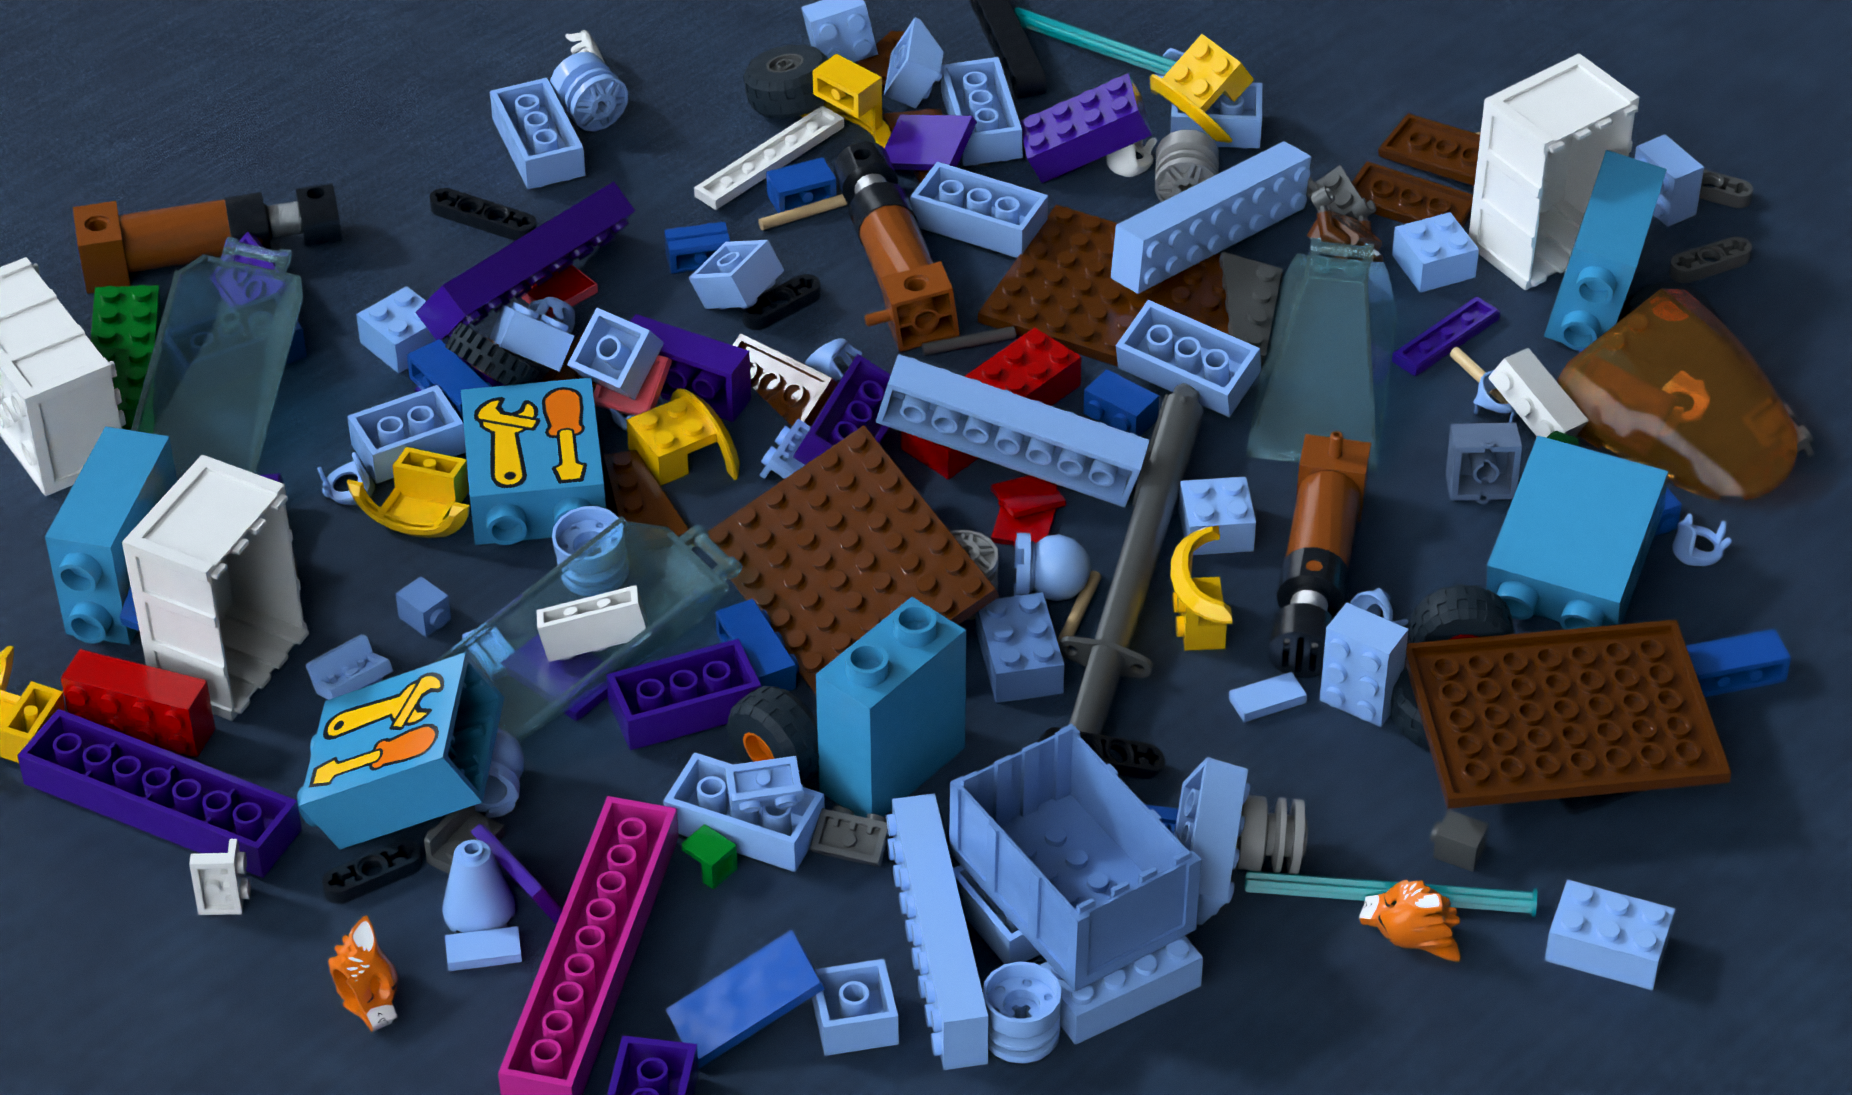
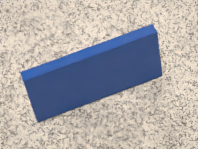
[666,930,825,1068]

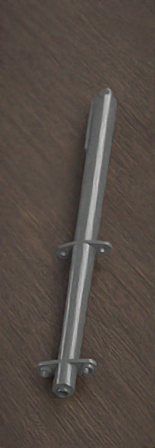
[1059,383,1204,735]

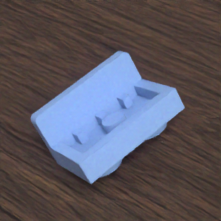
[306,634,393,700]
[725,756,804,814]

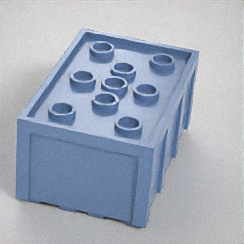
[949,723,1202,992]

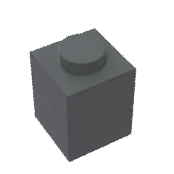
[1430,810,1489,872]

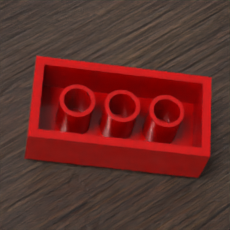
[61,649,216,758]

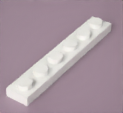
[694,106,844,210]

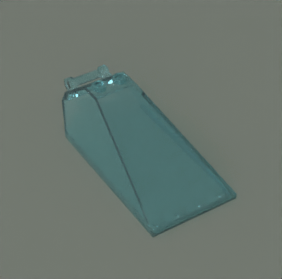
[131,237,303,481]
[1246,237,1397,471]
[433,516,742,742]

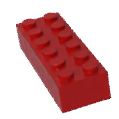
[901,327,1082,480]

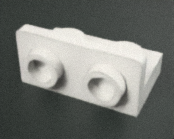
[189,839,251,915]

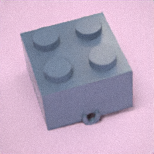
[1446,423,1522,504]

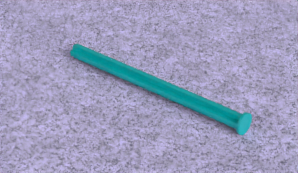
[1014,7,1177,76]
[1245,871,1537,917]

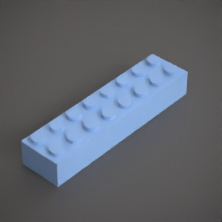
[1111,141,1312,294]
[876,354,1149,508]
[886,793,988,1070]

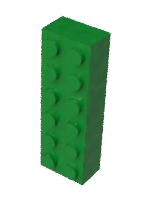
[90,285,162,434]

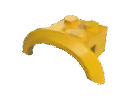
[1150,34,1254,143]
[800,54,891,148]
[626,388,740,486]
[347,447,470,538]
[1170,526,1232,651]
[0,646,65,763]

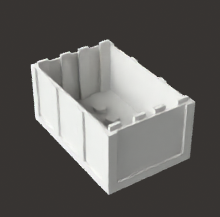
[1469,53,1640,290]
[0,257,126,497]
[122,455,309,721]

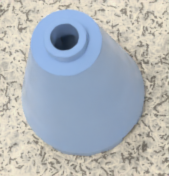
[442,840,516,934]

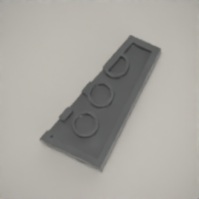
[1219,252,1282,364]

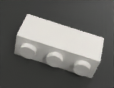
[1488,348,1589,438]
[536,585,649,662]

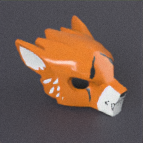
[1359,879,1461,962]
[328,915,399,1032]

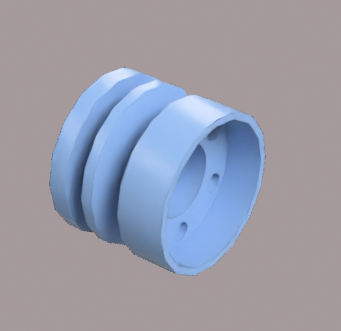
[550,52,628,132]
[552,506,629,596]
[983,961,1062,1064]

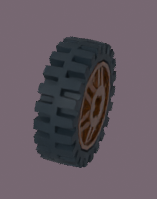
[445,322,541,386]

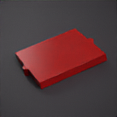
[990,475,1066,518]
[991,506,1056,547]

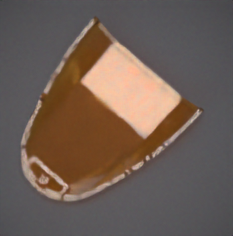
[1557,288,1798,500]

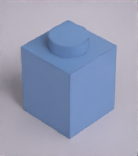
[396,576,451,637]

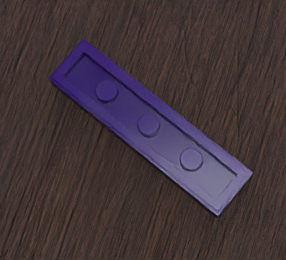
[1392,296,1500,377]

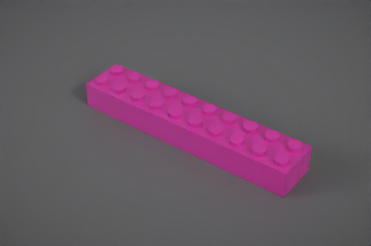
[498,796,679,1095]

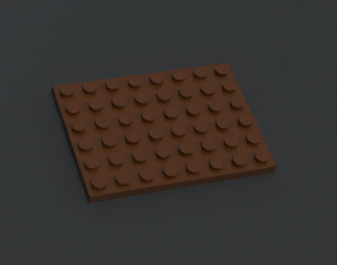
[978,204,1283,367]
[700,425,999,696]
[1405,620,1731,809]

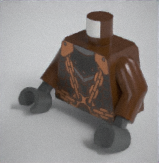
[1307,187,1384,270]

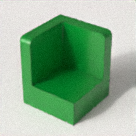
[681,824,738,889]

